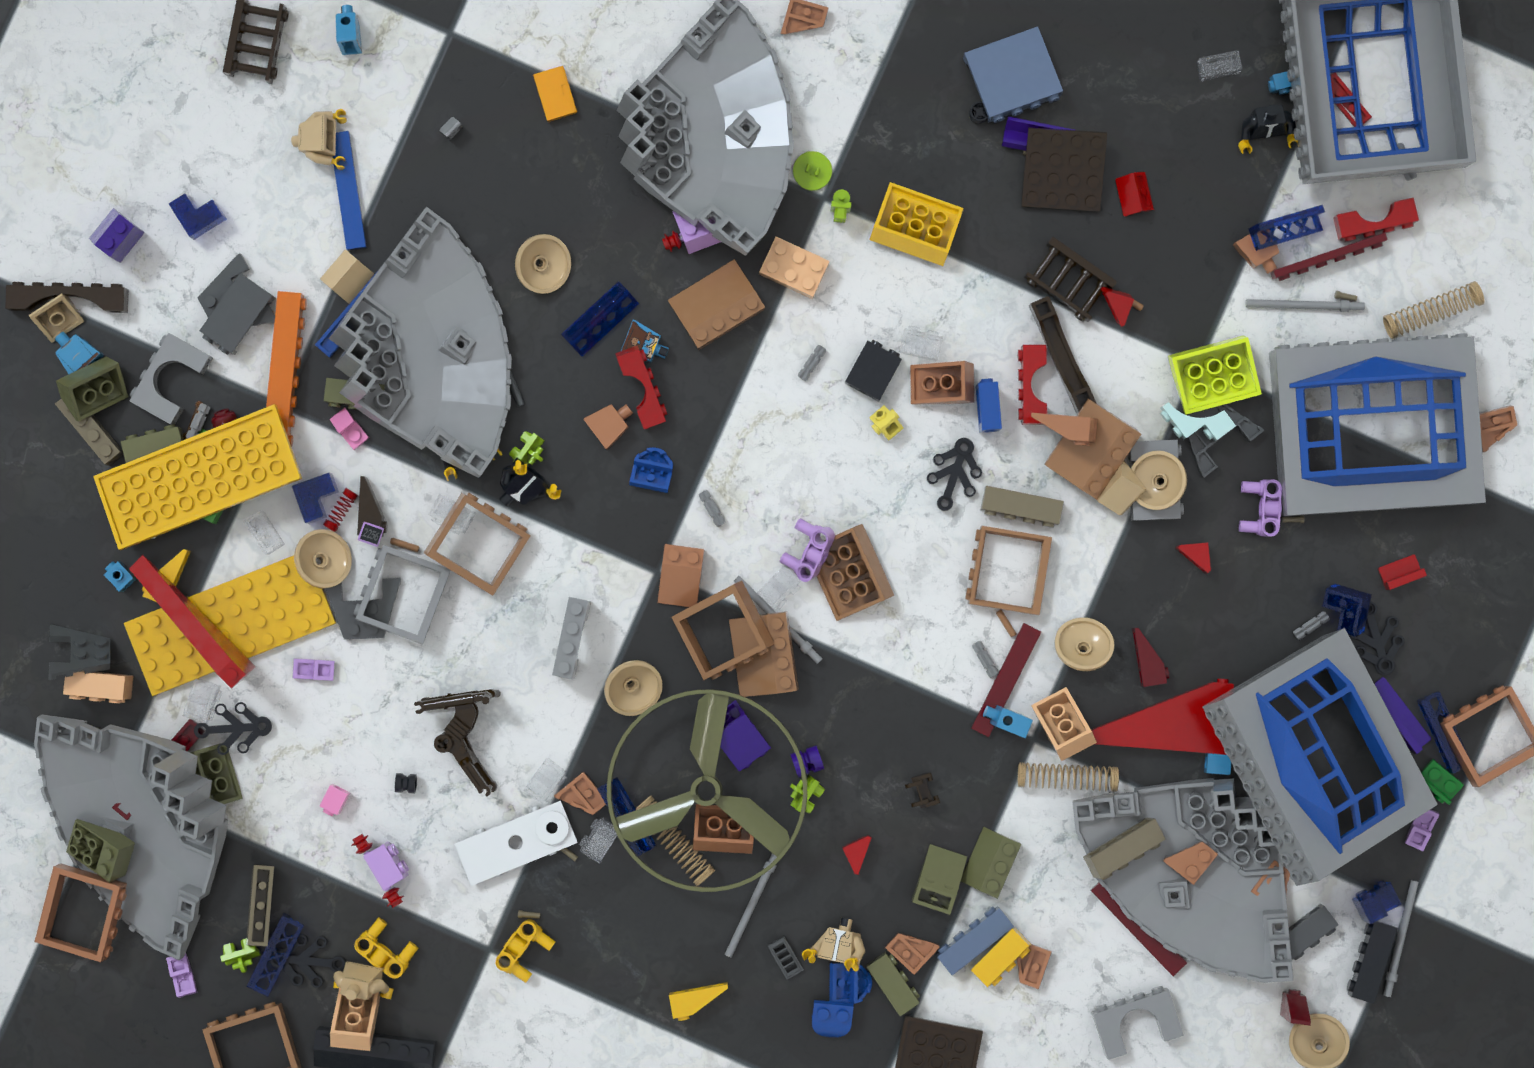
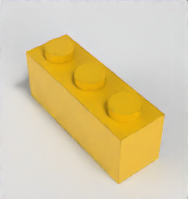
[971,927,1032,987]

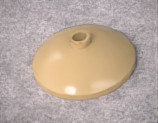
[515,234,571,294]
[1131,451,1187,510]
[294,529,352,588]
[1055,618,1114,671]
[604,660,662,716]
[1289,1014,1350,1068]

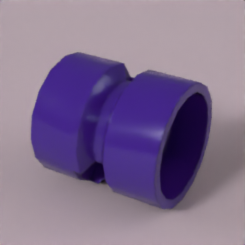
[790,745,824,778]

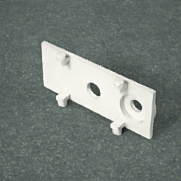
[454,800,578,886]

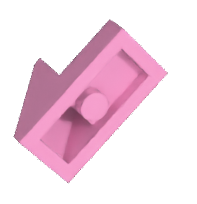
[330,407,369,450]

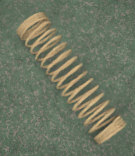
[1383,281,1485,339]
[1018,762,1119,792]
[633,796,715,886]

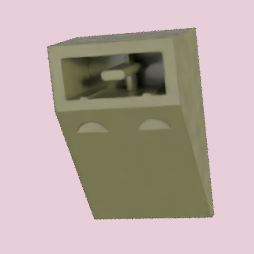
[66,819,135,883]
[911,844,967,915]

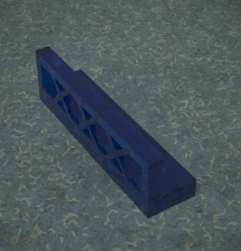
[1248,205,1325,251]
[561,281,639,357]
[1417,691,1470,774]
[597,777,657,856]
[246,912,304,997]

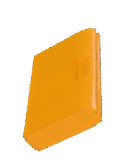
[533,66,577,122]

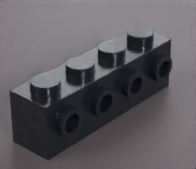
[1346,919,1398,1004]

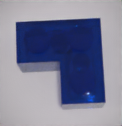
[169,193,227,240]
[292,473,339,524]
[1322,584,1372,636]
[1352,880,1402,924]

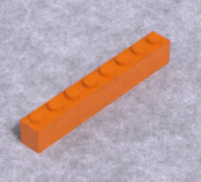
[266,291,307,447]

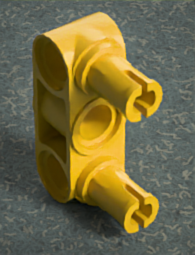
[354,917,419,979]
[495,919,556,983]

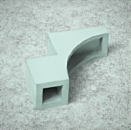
[1160,402,1236,441]

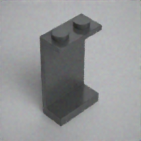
[199,273,275,355]

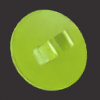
[793,151,832,191]

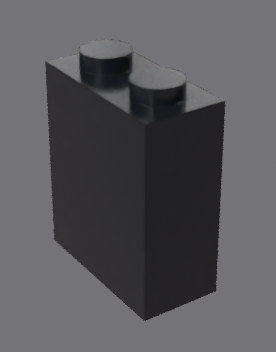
[845,340,902,402]

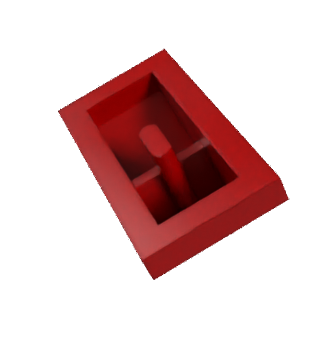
[1100,287,1134,327]
[1175,543,1211,574]
[842,835,872,875]

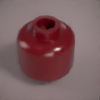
[211,408,237,428]

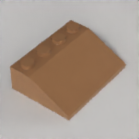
[668,259,765,351]
[1044,399,1141,499]
[817,524,895,621]
[729,611,799,697]

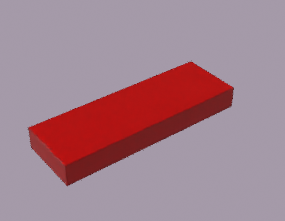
[1330,73,1372,127]

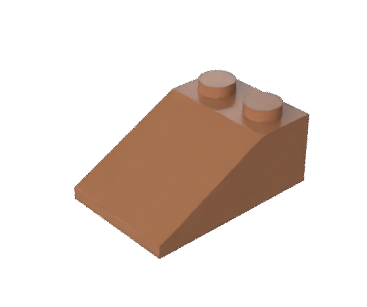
[910,361,974,404]
[1031,413,1098,446]
[658,544,705,607]

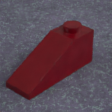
[1132,628,1169,687]
[1280,989,1311,1026]

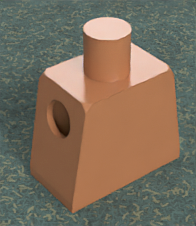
[1233,223,1279,274]
[583,404,633,450]

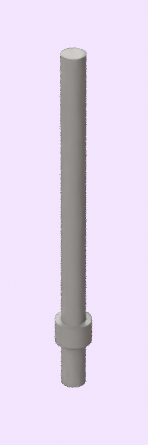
[1246,299,1365,312]
[734,576,823,664]
[724,853,777,958]
[1383,880,1419,997]

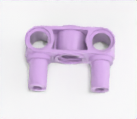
[1238,479,1282,537]
[780,518,835,582]

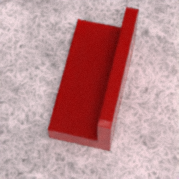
[1115,172,1154,216]
[1378,555,1427,590]

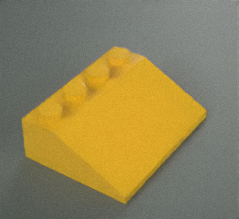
[869,182,964,266]

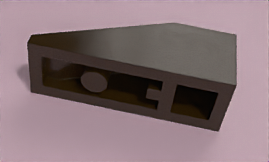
[357,476,387,537]

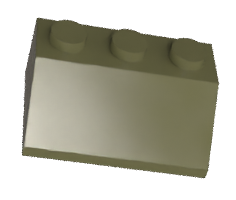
[56,356,128,422]
[190,743,243,804]
[961,826,1021,899]

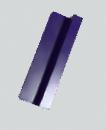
[1002,117,1074,151]
[1374,677,1431,754]

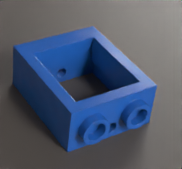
[975,378,1002,433]

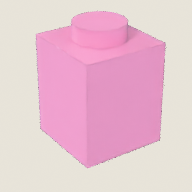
[320,784,350,816]

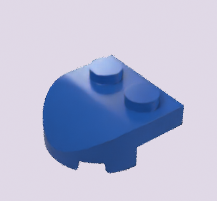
[629,447,673,493]
[829,962,872,1004]
[812,1000,854,1037]

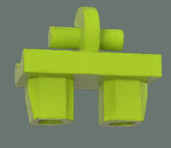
[830,189,851,223]
[509,431,545,465]
[790,775,825,813]
[220,938,261,973]

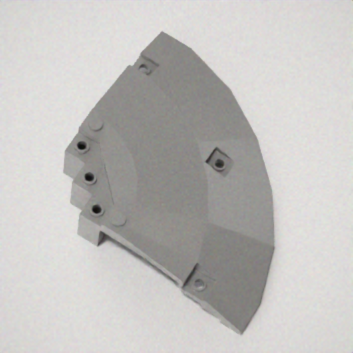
[616,0,794,256]
[329,207,512,478]
[34,714,228,960]
[1072,778,1293,983]

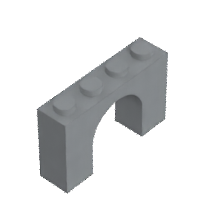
[130,333,213,425]
[1128,440,1184,521]
[552,597,591,679]
[1091,986,1184,1060]

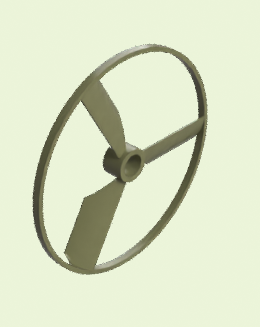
[607,690,808,892]

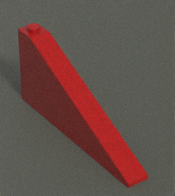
[129,555,256,689]
[1091,678,1234,755]

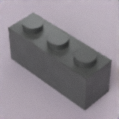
[1289,904,1338,960]

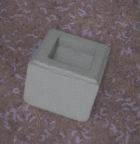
[440,117,463,140]

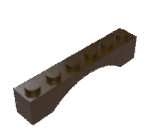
[5,282,129,313]
[1029,296,1097,413]

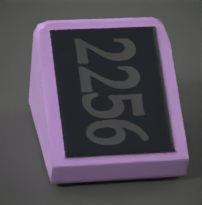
[358,521,385,547]

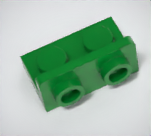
[1421,759,1464,805]

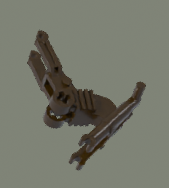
[414,689,501,797]

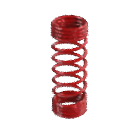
[323,488,358,532]

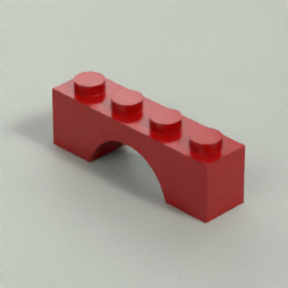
[1333,198,1419,242]
[615,345,667,429]
[1017,345,1047,425]

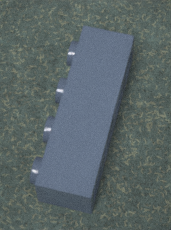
[936,906,1014,976]

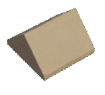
[320,249,375,304]
[29,294,84,343]
[1097,461,1146,515]

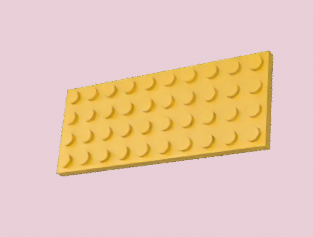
[93,404,302,550]
[124,555,336,696]

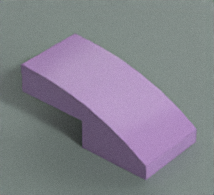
[292,658,335,681]
[1405,809,1439,851]
[166,953,198,998]

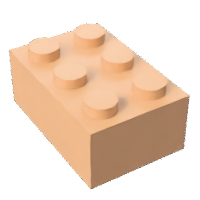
[759,237,829,299]
[63,671,134,703]
[1031,687,1097,761]
[330,987,380,1051]

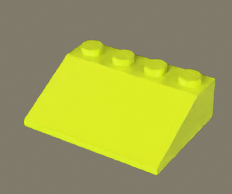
[1168,335,1262,415]

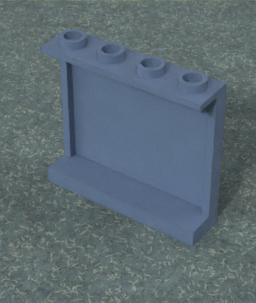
[963,27,1063,123]

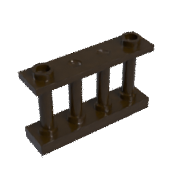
[223,0,289,84]
[1024,237,1117,322]

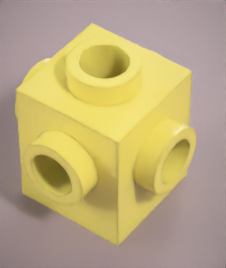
[869,405,903,441]

